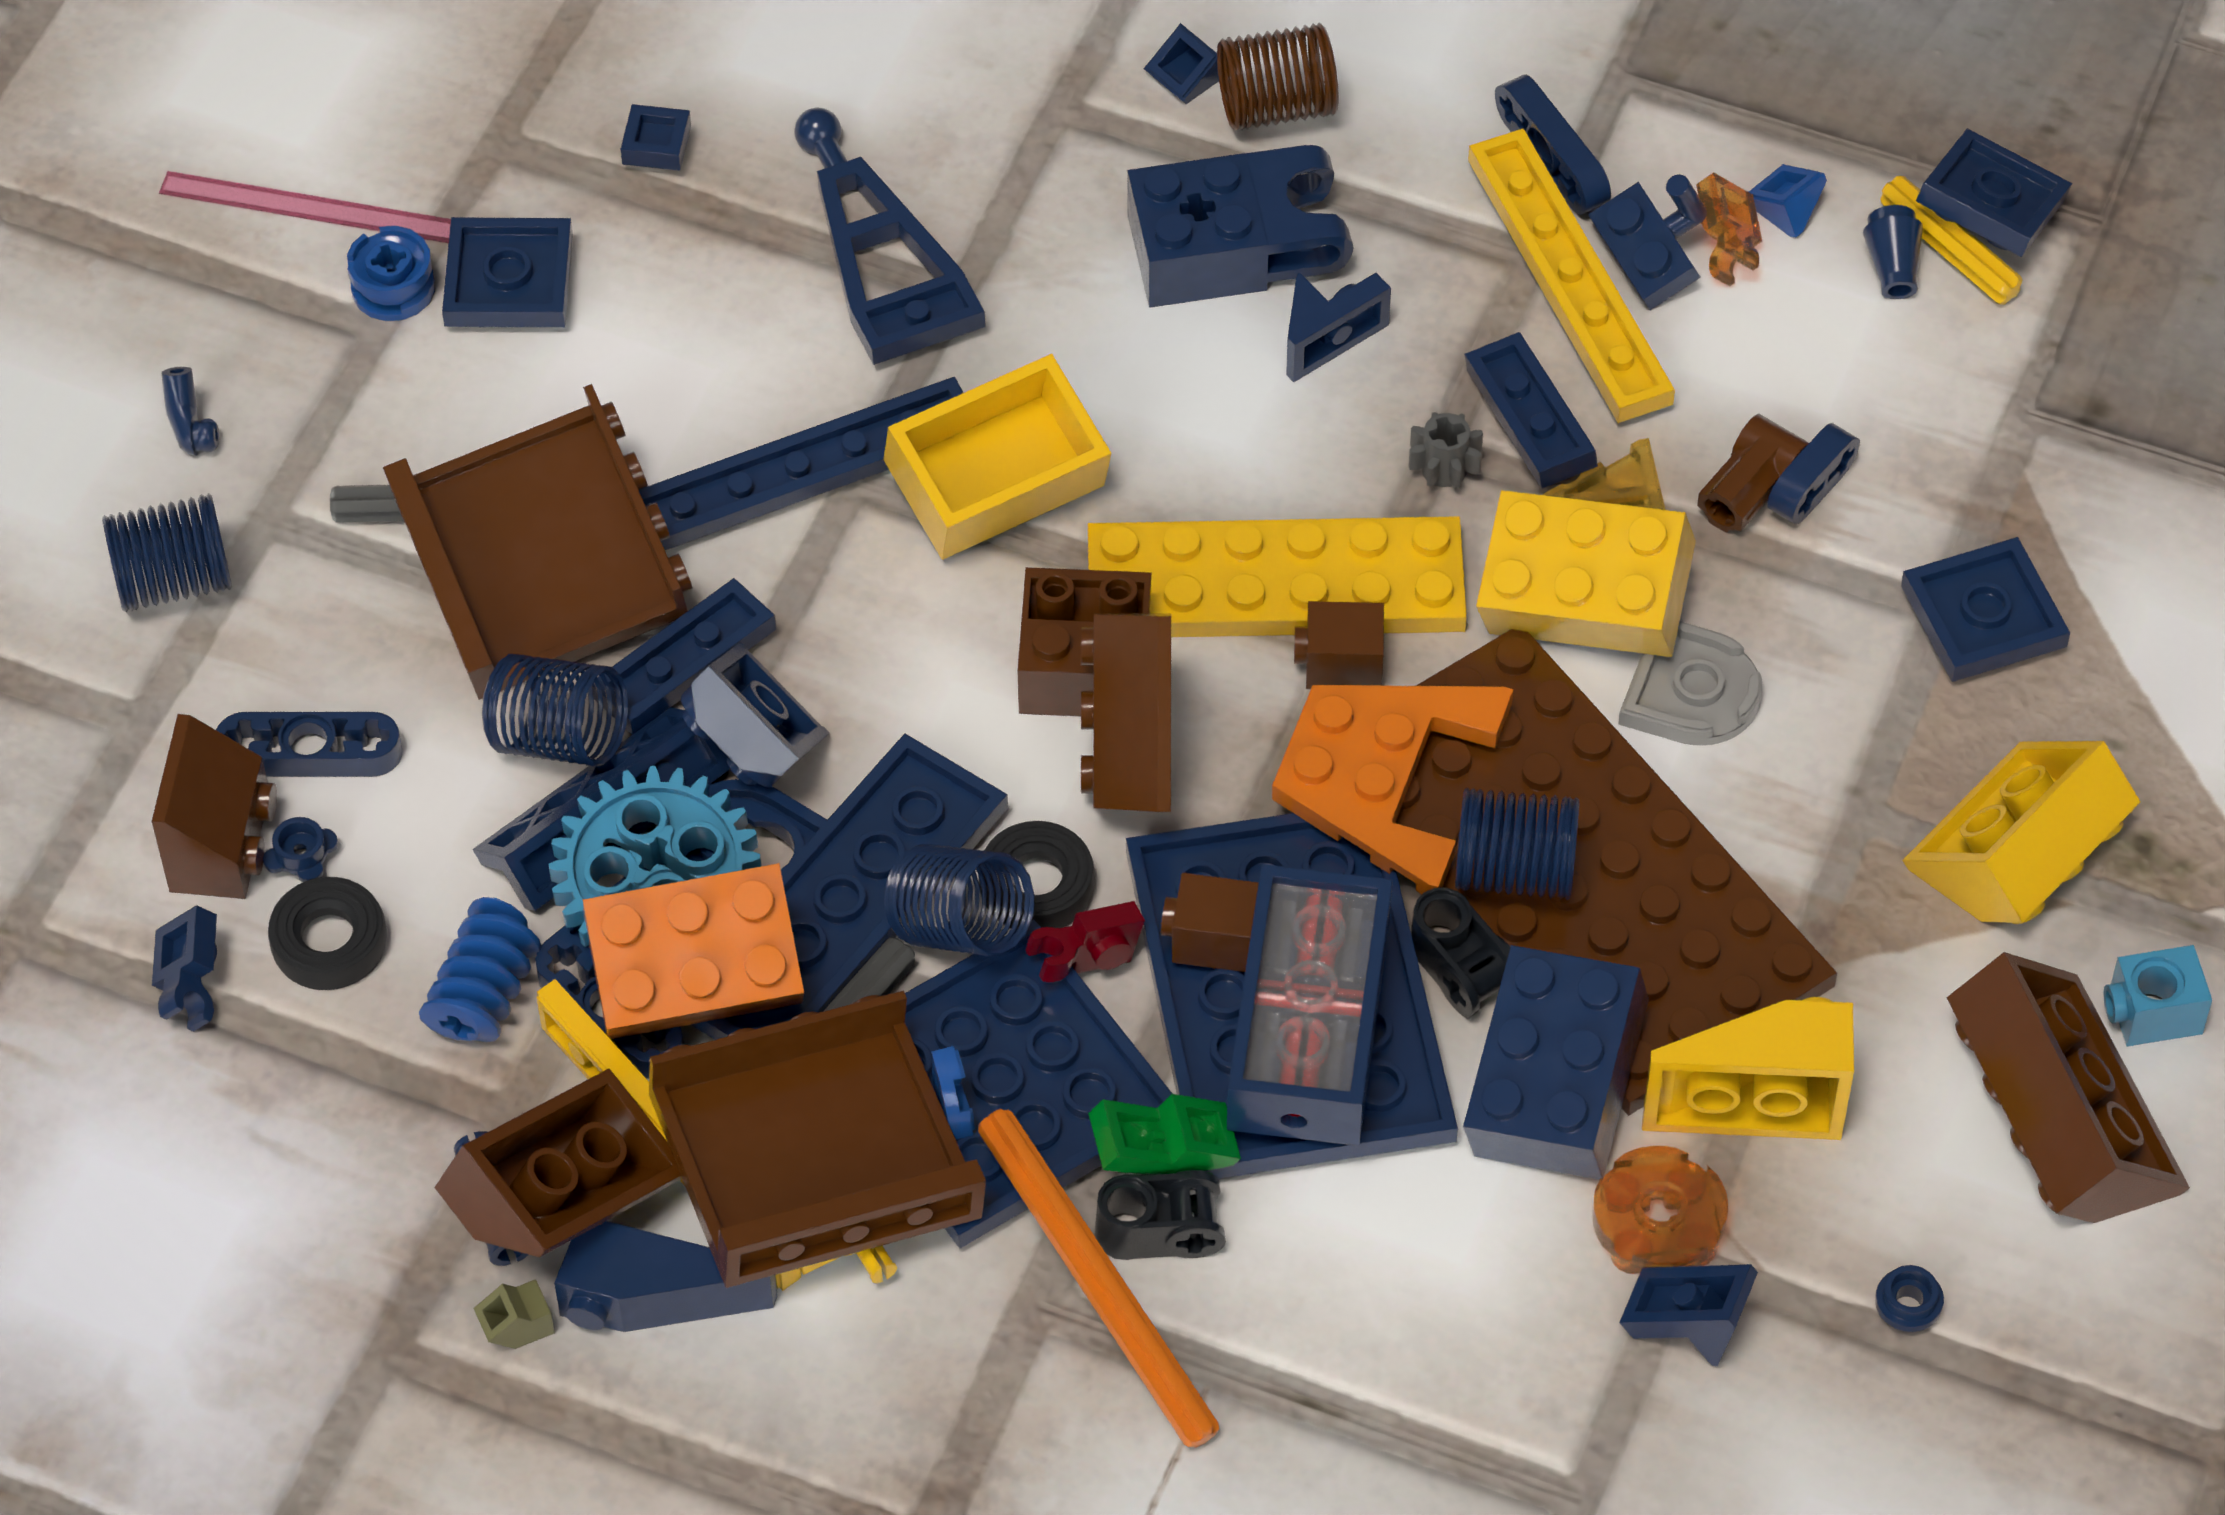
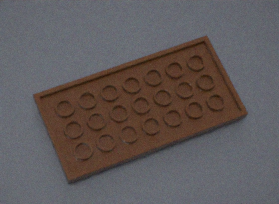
[1396,629,1837,1116]

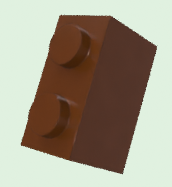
[151,714,277,899]

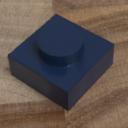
[620,104,691,171]

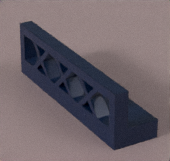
[472,707,730,911]

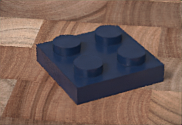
[1916,128,2072,257]
[442,217,573,328]
[1901,537,2070,682]

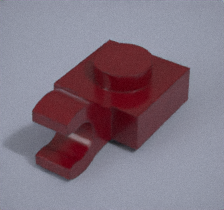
[1025,901,1145,982]

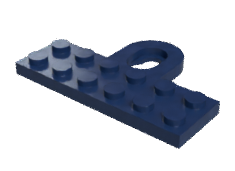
[685,733,1008,1040]

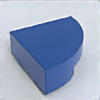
[931,1046,975,1140]

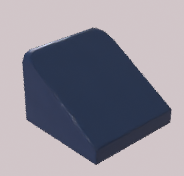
[1143,23,1219,104]

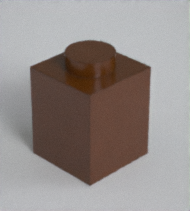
[1294,601,1384,689]
[1161,873,1259,972]

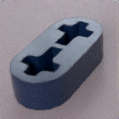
[1767,423,1860,525]

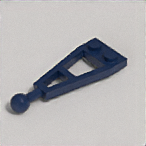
[794,107,986,365]

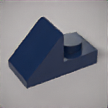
[1286,273,1391,383]
[1619,1264,1758,1366]

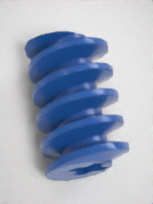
[419,897,541,1042]

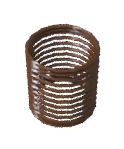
[1217,22,1339,131]

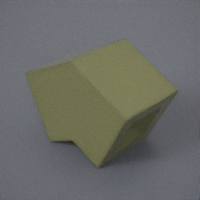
[473,1279,555,1349]

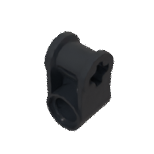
[1411,887,1510,1017]
[1094,1170,1226,1260]

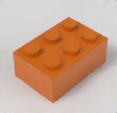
[583,863,804,1039]

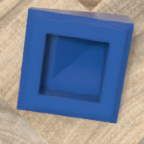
[1744,164,1827,238]

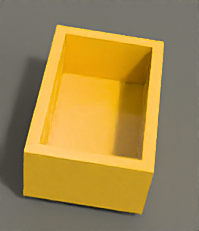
[883,353,1112,560]
[1476,490,1696,657]

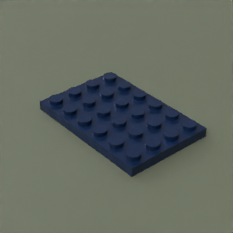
[1126,813,1458,1179]

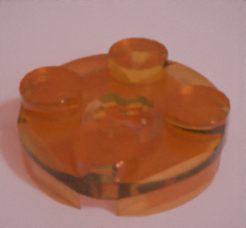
[1592,1146,1728,1274]

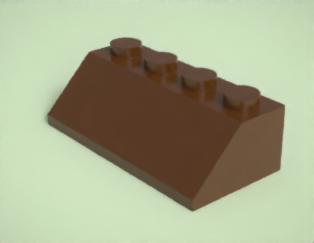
[1946,952,2190,1223]

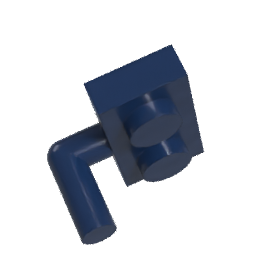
[1588,174,1707,310]

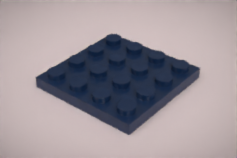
[905,919,1173,1249]

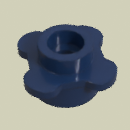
[263,817,338,882]

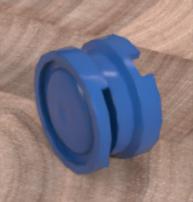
[347,226,435,321]

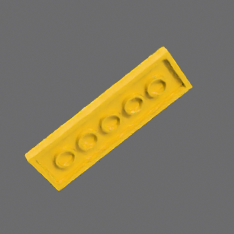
[1088,516,1466,637]

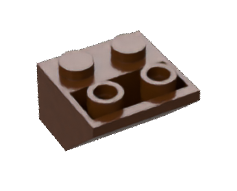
[1017,567,1152,717]

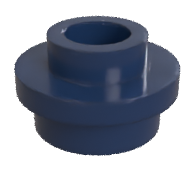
[1875,1265,1944,1332]

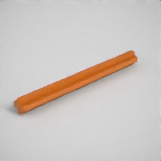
[978,1109,1219,1448]

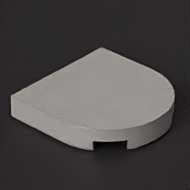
[1618,621,1762,745]

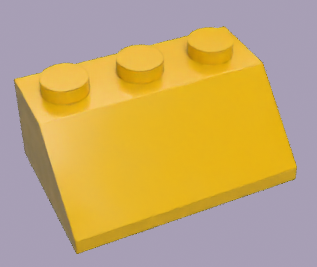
[1902,741,2141,924]

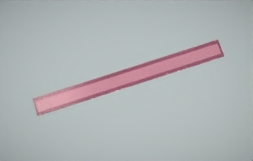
[159,171,451,243]

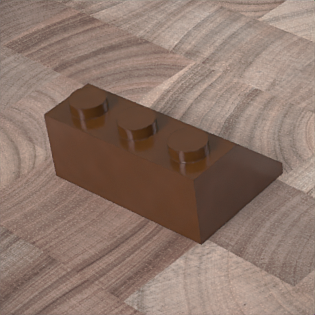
[1081,613,1171,812]
[434,1068,682,1258]

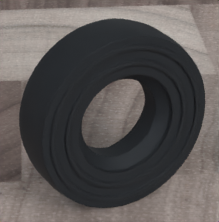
[978,821,1095,929]
[268,877,387,990]

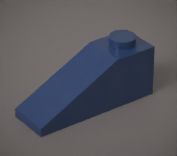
[554,1221,778,1332]

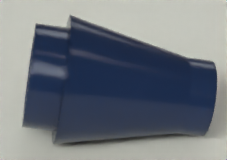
[1863,205,1923,299]

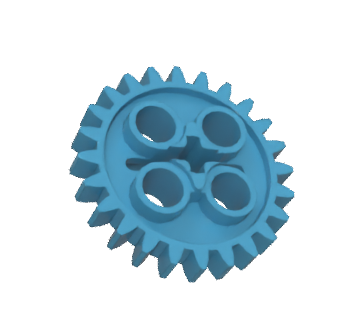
[549,766,762,947]

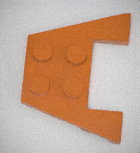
[1272,685,1513,894]

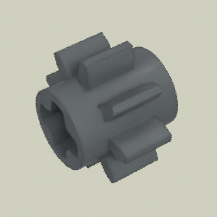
[1408,412,1483,489]

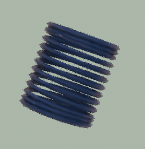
[102,493,232,612]
[482,654,628,766]
[1455,787,1579,900]
[884,844,1035,956]

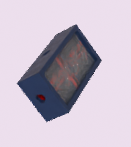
[1227,864,1393,1146]

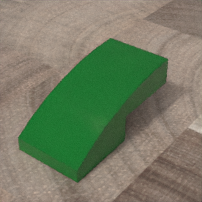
[1088,1094,1241,1174]

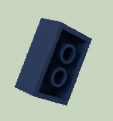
[1463,945,1649,1180]

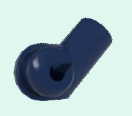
[161,367,219,456]

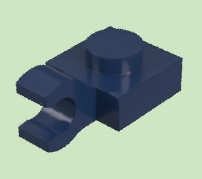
[152,905,217,1032]

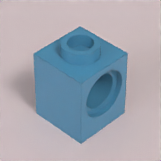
[2103,945,2212,1047]

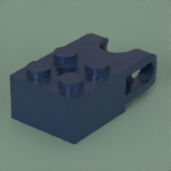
[1127,145,1354,308]

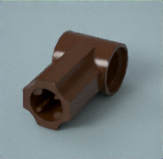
[1697,414,1809,533]

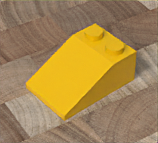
[1642,997,1854,1140]

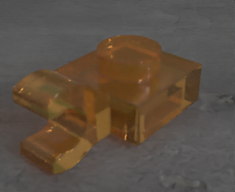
[1696,172,1762,286]

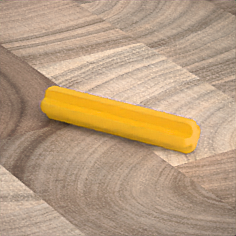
[1880,175,2023,305]

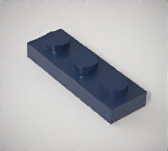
[1464,332,1598,489]
[592,578,776,735]

